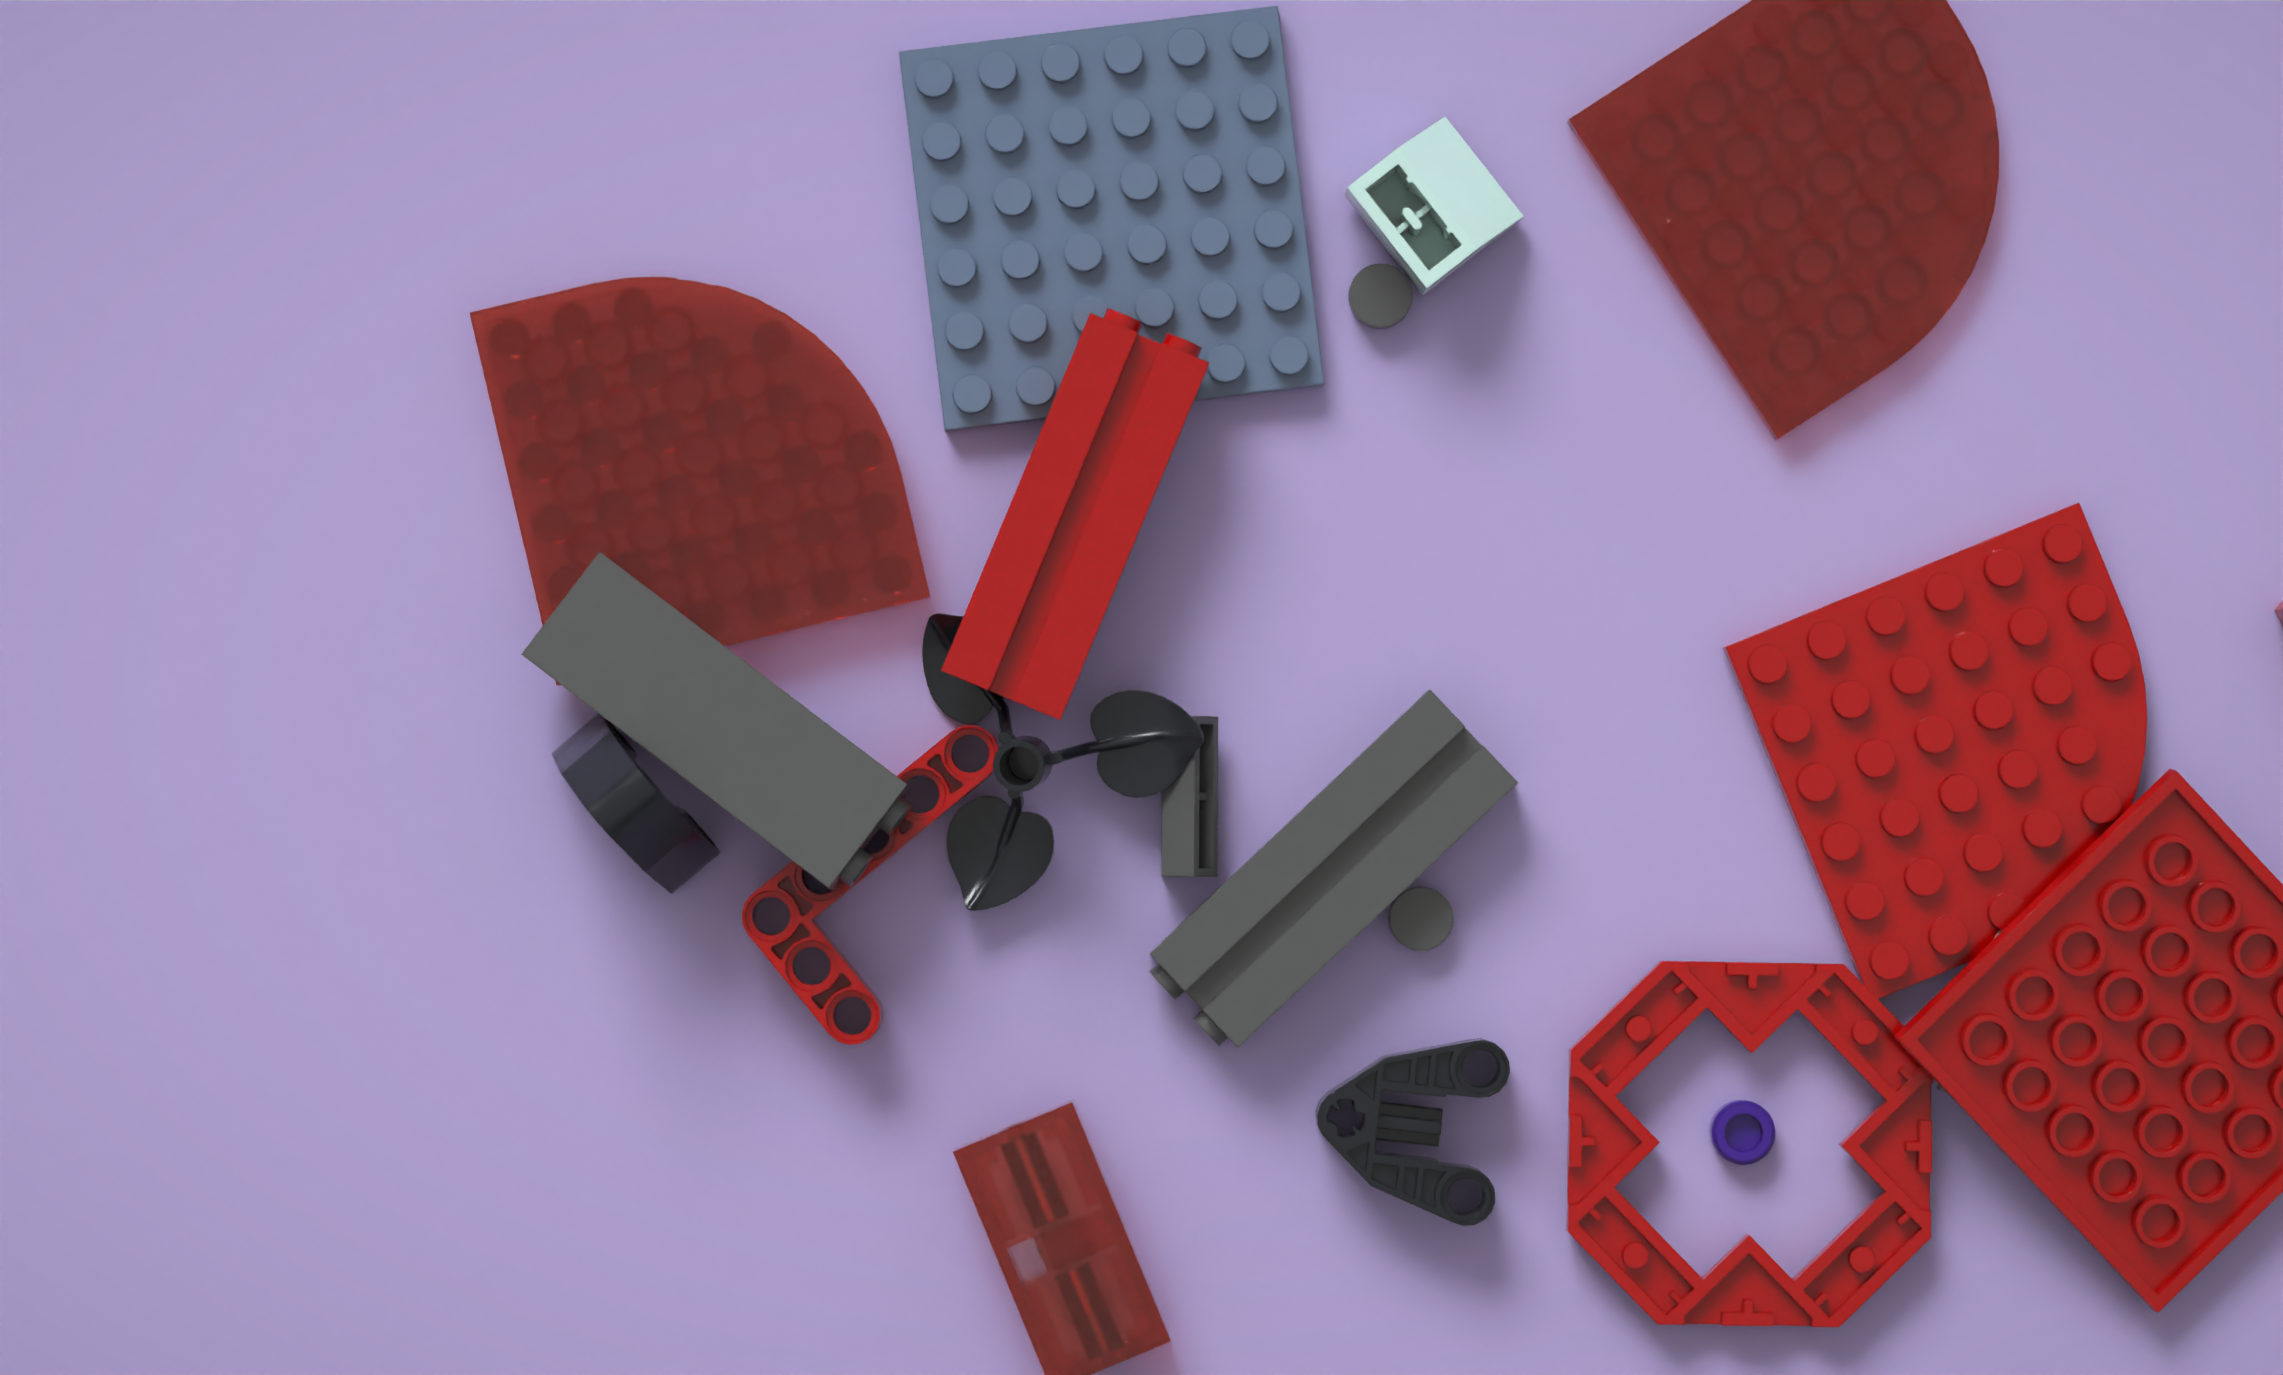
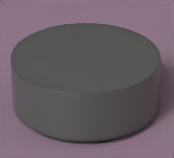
[1348,264,1413,329]
[1389,887,1453,951]

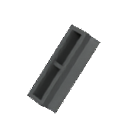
[1161,716,1218,877]

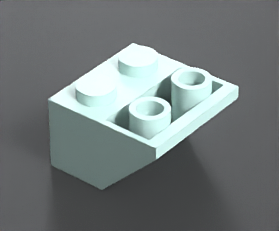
[1345,117,1524,295]

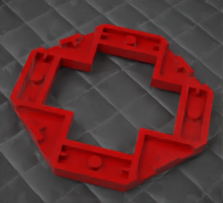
[1566,961,1933,1327]

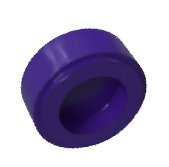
[1709,1100,1775,1165]

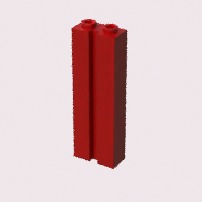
[941,308,1209,721]

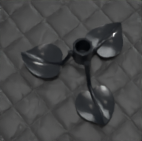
[922,613,1204,911]

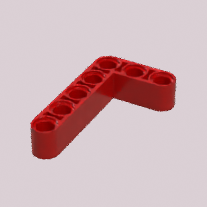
[742,725,999,1045]

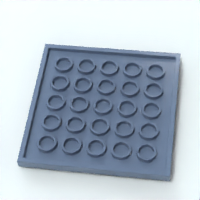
[899,5,1324,432]

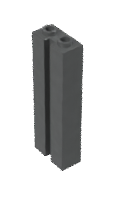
[521,552,912,891]
[1149,690,1518,1047]

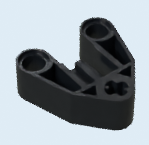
[551,713,720,894]
[1315,1038,1510,1226]

